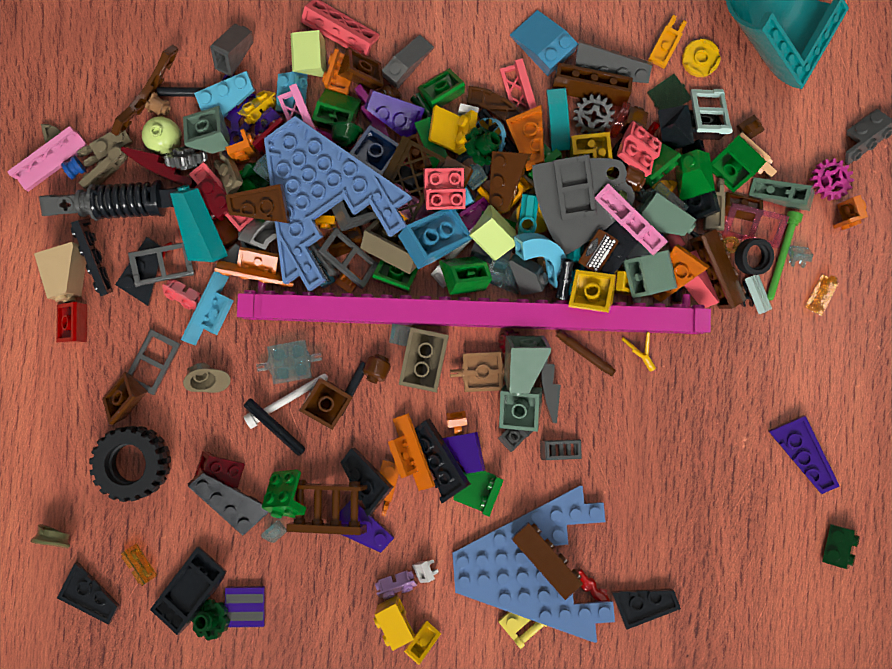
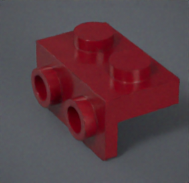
[195,175,228,221]

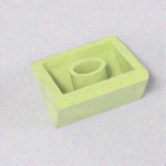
[290,30,327,77]
[469,205,516,260]

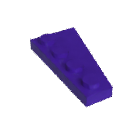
[768,415,840,494]

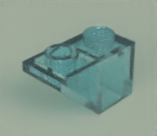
[488,258,520,295]

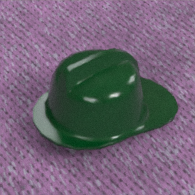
[325,121,363,148]

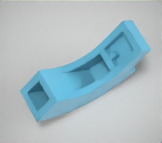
[514,233,567,288]

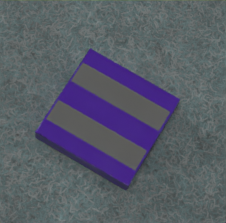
[225,586,265,627]

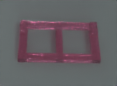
[721,202,789,249]

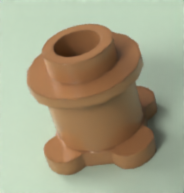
[145,92,171,117]

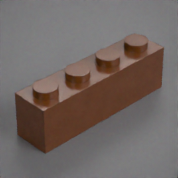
[552,62,633,107]
[511,522,583,600]

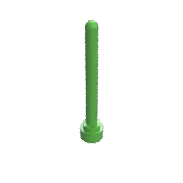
[767,211,803,301]

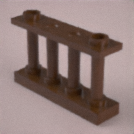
[286,480,367,535]

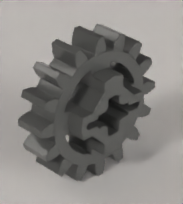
[573,93,615,134]
[164,145,208,170]

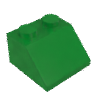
[711,135,767,193]

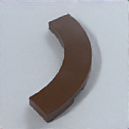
[111,45,178,136]
[467,86,522,127]

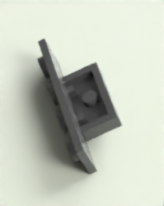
[845,109,892,165]

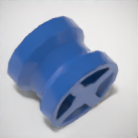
[61,156,86,180]

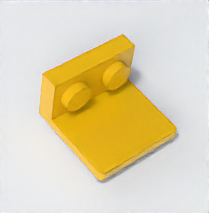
[428,105,478,155]

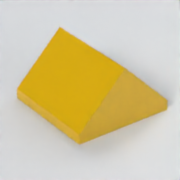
[569,270,616,313]

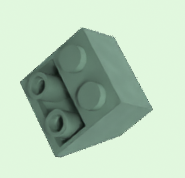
[624,250,677,298]

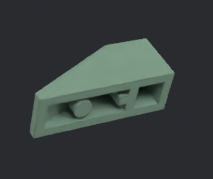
[749,177,815,211]

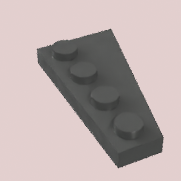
[575,39,652,83]

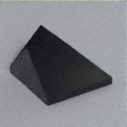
[658,105,694,150]

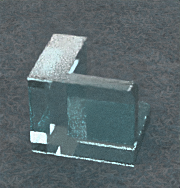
[389,324,413,346]

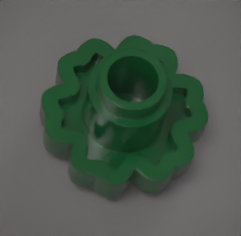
[464,126,501,166]
[192,599,230,641]

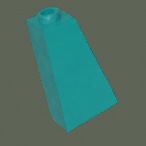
[170,185,228,262]

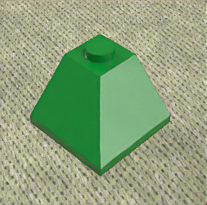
[675,149,715,201]

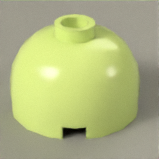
[141,116,182,155]

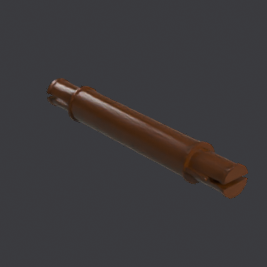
[556,330,616,376]

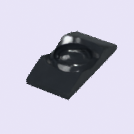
[150,547,227,635]

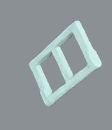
[690,89,733,134]

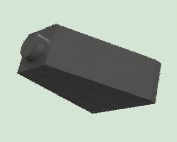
[210,24,253,77]

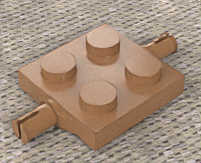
[450,352,504,392]

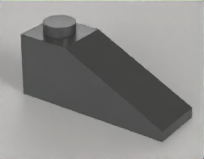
[382,35,434,89]

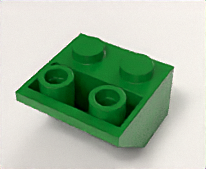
[312,89,362,130]
[643,143,682,188]
[439,256,492,295]

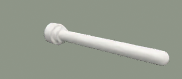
[243,374,328,429]

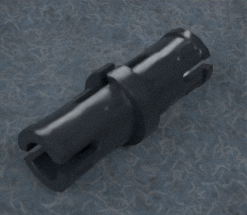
[556,258,574,300]

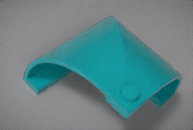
[726,0,849,89]

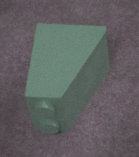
[638,190,696,236]
[504,336,551,396]

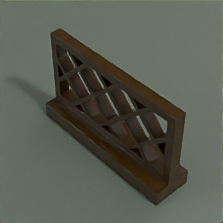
[367,136,446,225]

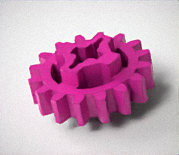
[809,158,854,201]

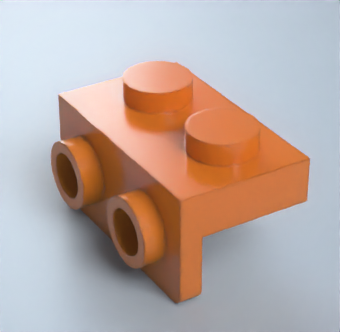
[322,48,352,95]
[225,129,258,164]
[833,195,868,230]

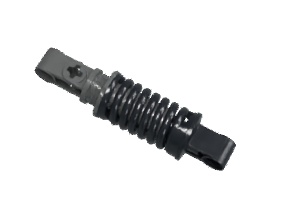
[38,180,191,221]

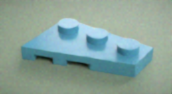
[194,71,255,118]

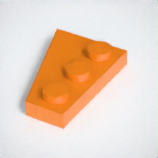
[506,105,545,171]
[651,244,710,302]

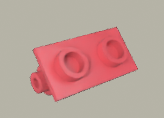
[162,279,201,311]

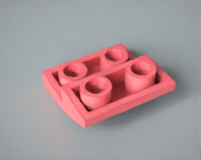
[617,121,662,177]
[423,167,466,210]

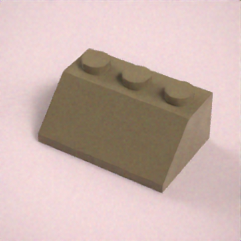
[360,219,416,274]
[398,327,449,393]

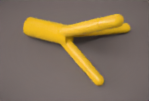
[622,332,656,372]

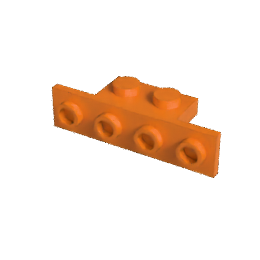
[214,247,295,287]
[388,413,435,491]

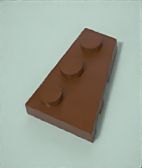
[225,184,290,223]

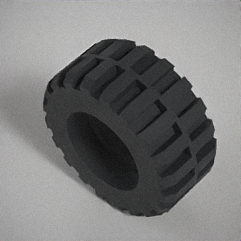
[89,426,171,502]

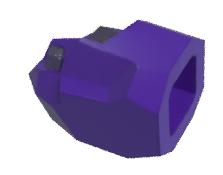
[255,107,280,136]

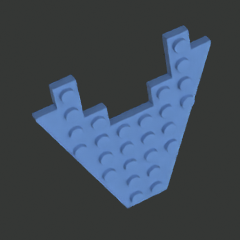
[264,116,413,291]
[452,486,615,643]

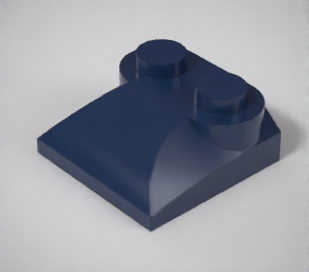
[349,125,398,175]

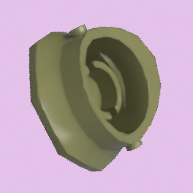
[31,524,70,549]

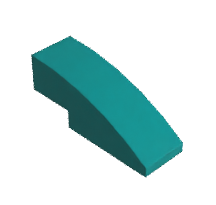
[546,88,571,151]

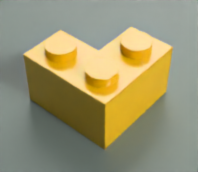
[569,132,614,175]
[373,595,415,651]

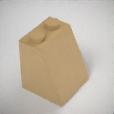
[34,242,86,303]

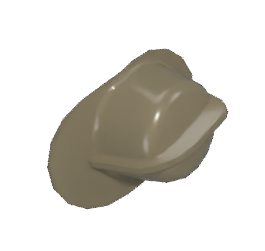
[183,363,230,393]

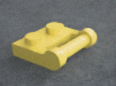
[498,612,547,649]

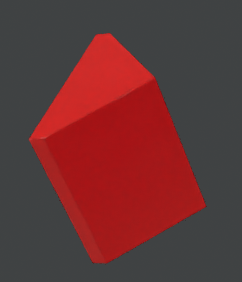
[56,302,87,343]

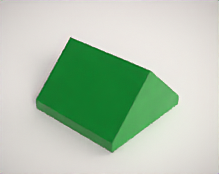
[418,68,465,110]
[372,259,419,293]

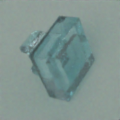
[467,164,488,190]
[788,245,813,268]

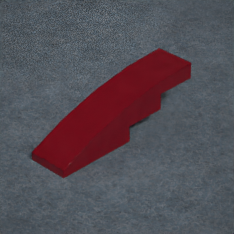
[121,147,197,188]

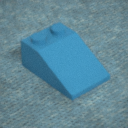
[510,10,578,76]
[398,209,472,269]

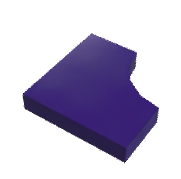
[443,432,485,474]

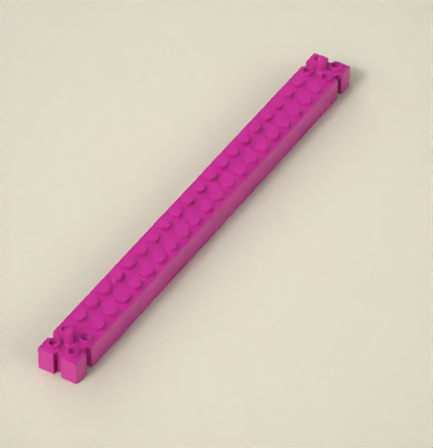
[237,280,711,334]

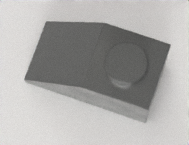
[508,253,548,295]

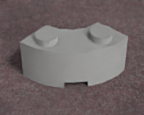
[238,219,277,249]

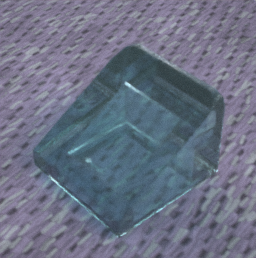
[253,154,271,182]
[261,520,286,543]

